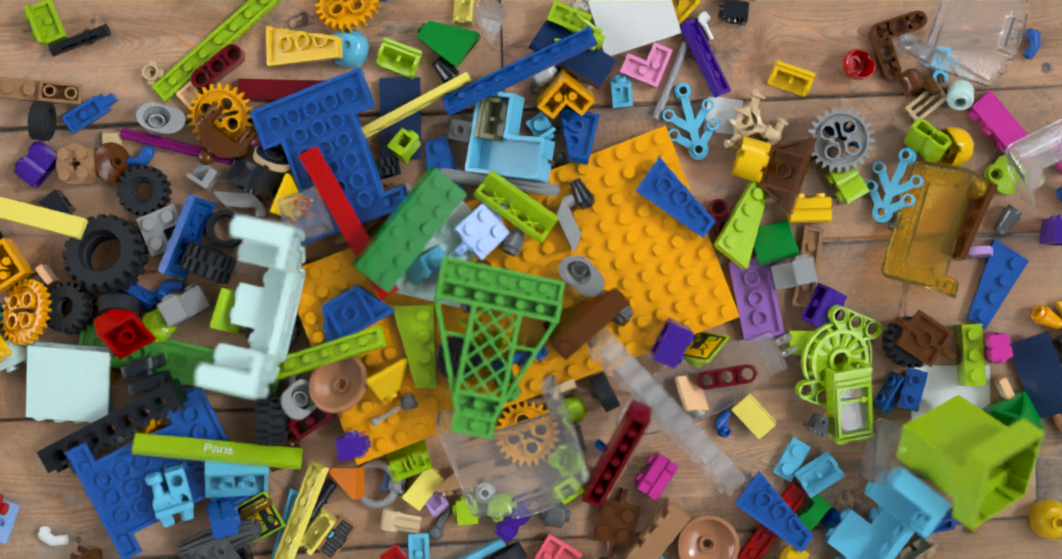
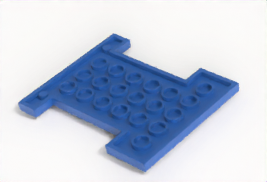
[250,67,407,246]
[66,386,253,559]

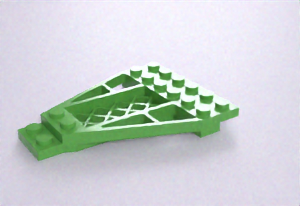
[434,256,565,439]

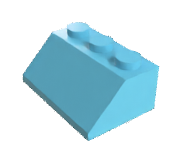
[205,461,269,498]

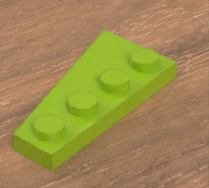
[713,181,768,270]
[392,305,437,388]

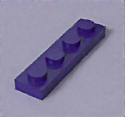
[679,18,731,98]

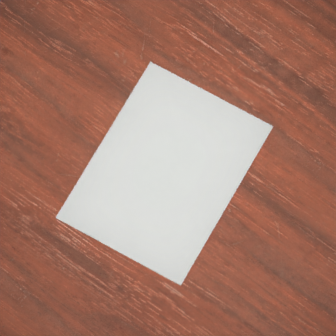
[588,0,681,56]
[912,365,990,420]

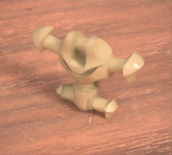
[724,88,788,150]

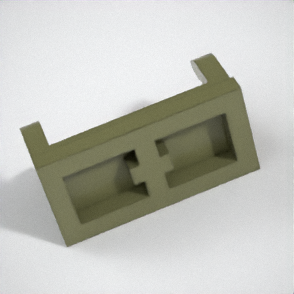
[474,97,509,142]

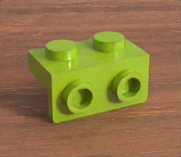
[23,0,68,46]

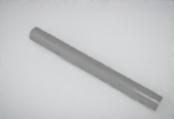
[652,42,689,120]

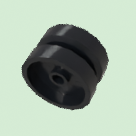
[436,335,482,381]
[120,353,174,396]

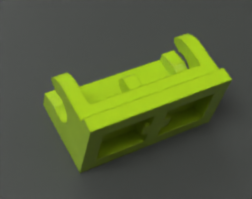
[547,0,592,32]
[375,37,423,80]

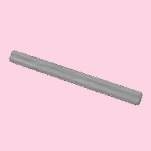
[440,168,559,196]

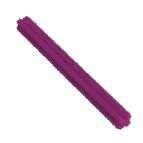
[120,128,240,166]

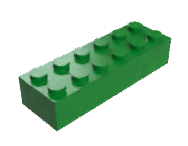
[351,167,467,293]

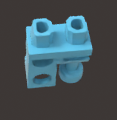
[145,463,194,527]

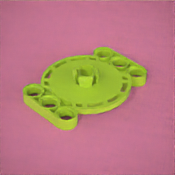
[795,305,882,413]

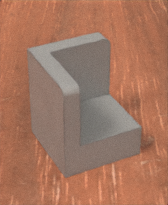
[186,162,222,190]

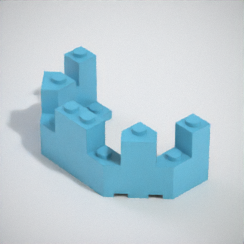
[823,466,952,559]

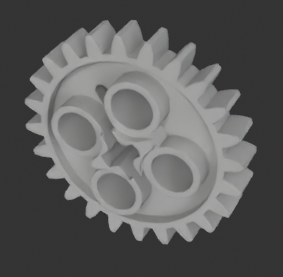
[807,106,875,173]

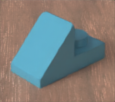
[406,246,446,285]

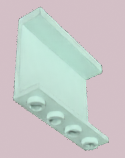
[26,341,116,424]

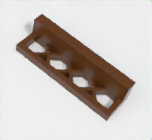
[939,178,998,261]

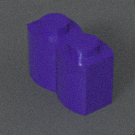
[14,140,57,188]
[495,498,532,542]

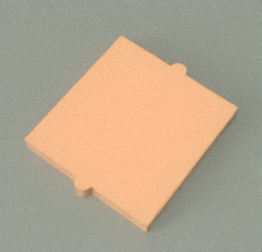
[674,374,709,413]

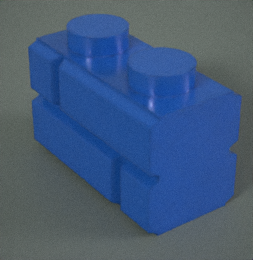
[206,499,241,540]

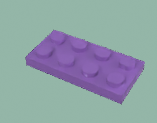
[727,257,784,342]

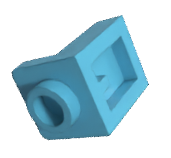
[609,75,633,108]
[526,112,556,140]

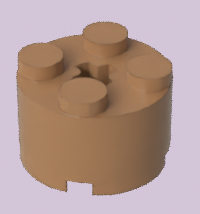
[56,143,100,186]

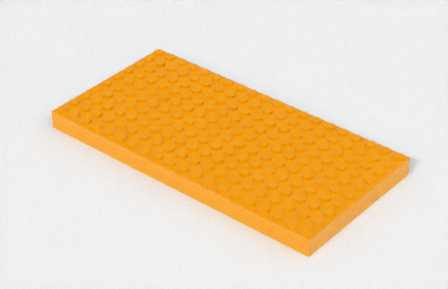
[298,126,740,465]

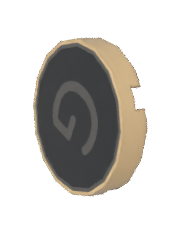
[253,145,291,172]

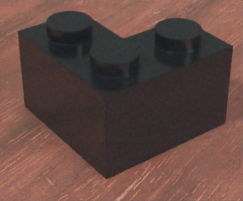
[226,157,284,201]

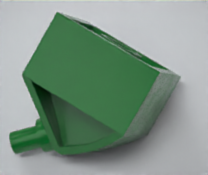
[982,390,1045,430]

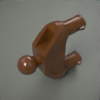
[197,101,258,166]

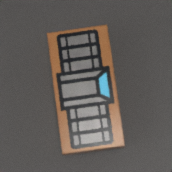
[317,515,357,559]

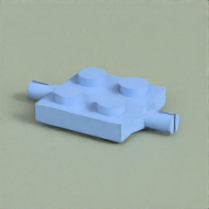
[453,202,510,260]

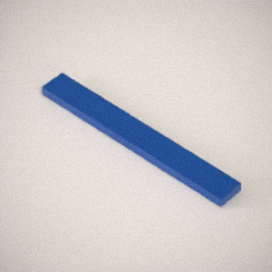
[441,26,598,116]

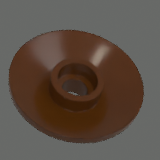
[94,142,131,183]

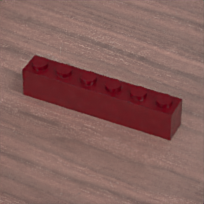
[582,399,652,508]

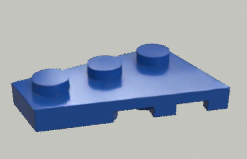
[560,106,600,165]
[426,135,466,193]

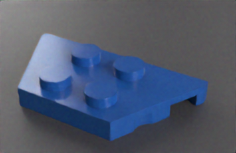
[322,285,395,343]

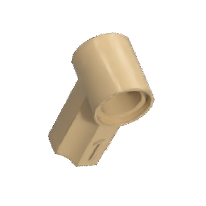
[380,507,422,534]

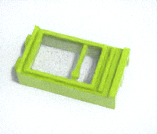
[825,362,875,445]

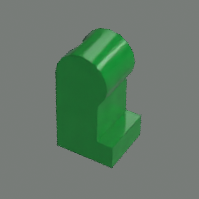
[796,494,832,530]

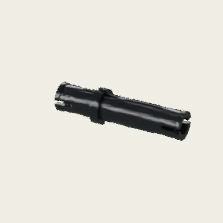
[48,23,111,57]

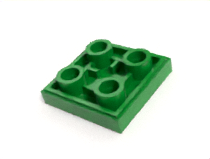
[753,220,799,266]

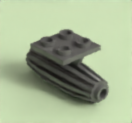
[177,518,263,559]

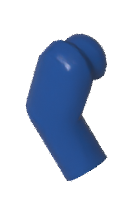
[156,280,185,301]
[715,407,733,438]

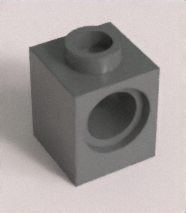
[448,118,472,145]

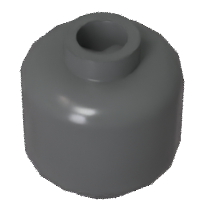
[540,499,570,528]

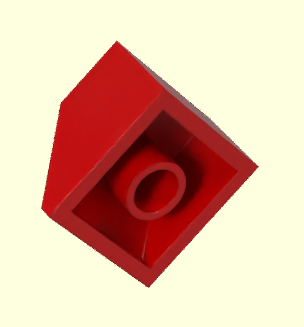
[94,309,156,360]

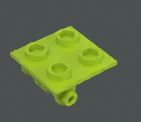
[387,439,433,483]

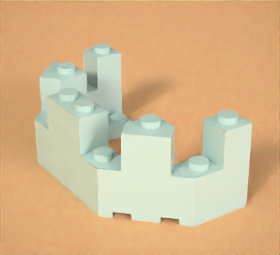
[195,215,306,398]

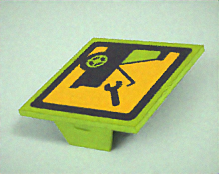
[683,331,730,368]
[237,490,286,542]

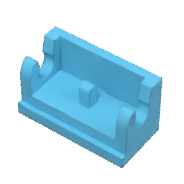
[794,451,845,498]

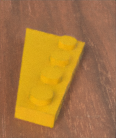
[266,26,342,68]

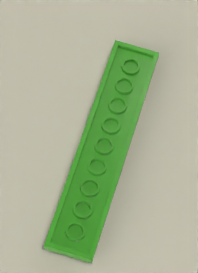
[78,320,280,401]

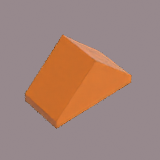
[328,467,365,500]

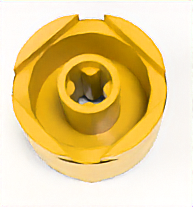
[731,136,771,183]

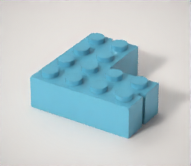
[465,92,555,183]

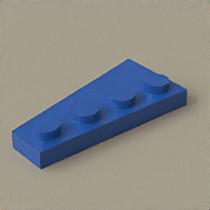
[636,157,715,238]
[966,239,1029,329]
[734,470,814,553]

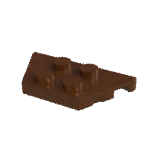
[758,137,817,215]

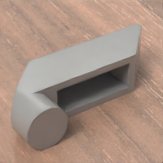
[214,191,267,217]
[557,194,581,252]

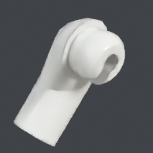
[38,526,69,546]

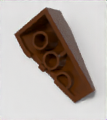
[543,287,631,361]

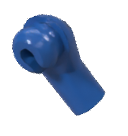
[1023,28,1041,60]
[127,145,155,167]

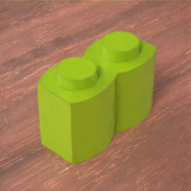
[903,118,953,165]
[824,166,869,205]

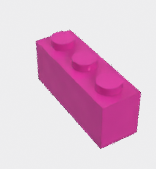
[966,90,1030,155]

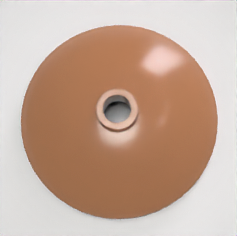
[309,356,368,413]
[678,515,739,559]

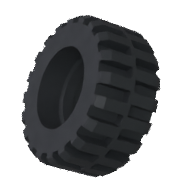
[62,214,148,296]

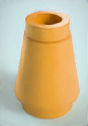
[1031,305,1062,330]

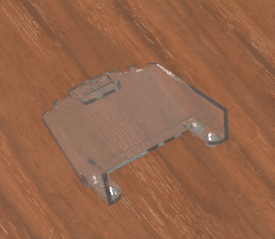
[897,0,1028,87]
[435,374,590,519]

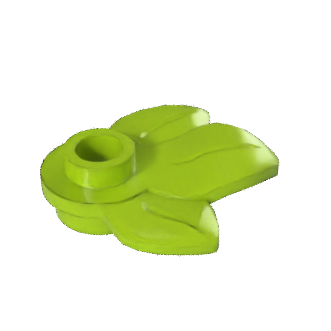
[984,154,1025,195]

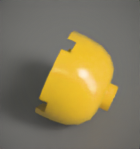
[939,127,974,168]
[1028,499,1062,540]

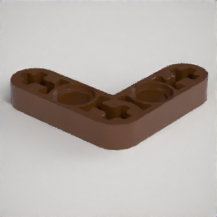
[868,10,927,81]

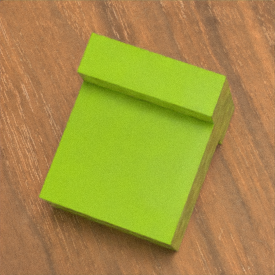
[896,395,1045,530]

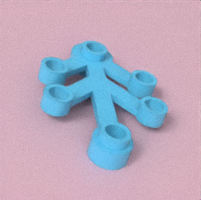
[662,83,720,160]
[865,148,924,223]

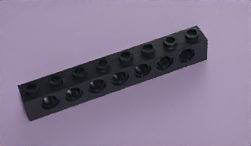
[37,378,190,473]

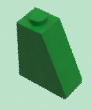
[417,20,481,69]

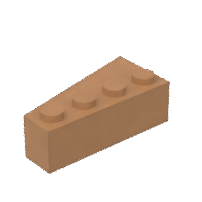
[621,497,691,559]

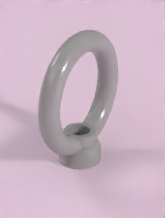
[359,460,406,509]

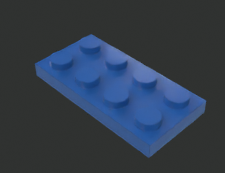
[158,194,216,279]

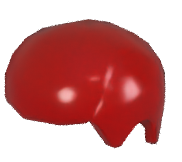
[843,49,876,80]

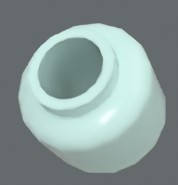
[947,80,974,110]

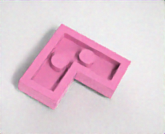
[620,42,673,88]

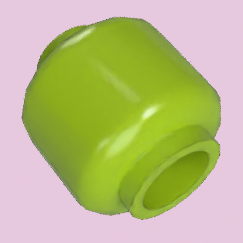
[556,396,587,424]

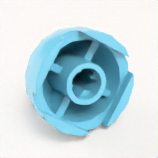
[333,29,370,69]

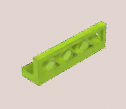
[473,170,559,244]

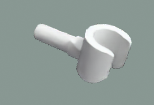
[696,11,714,41]

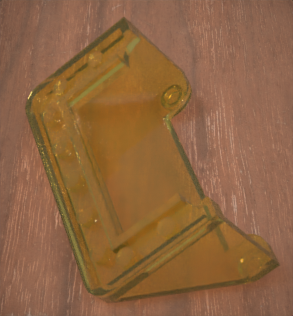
[881,160,991,298]

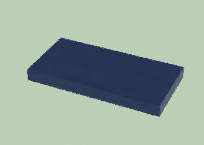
[528,20,617,90]
[380,77,422,159]
[1009,331,1062,419]

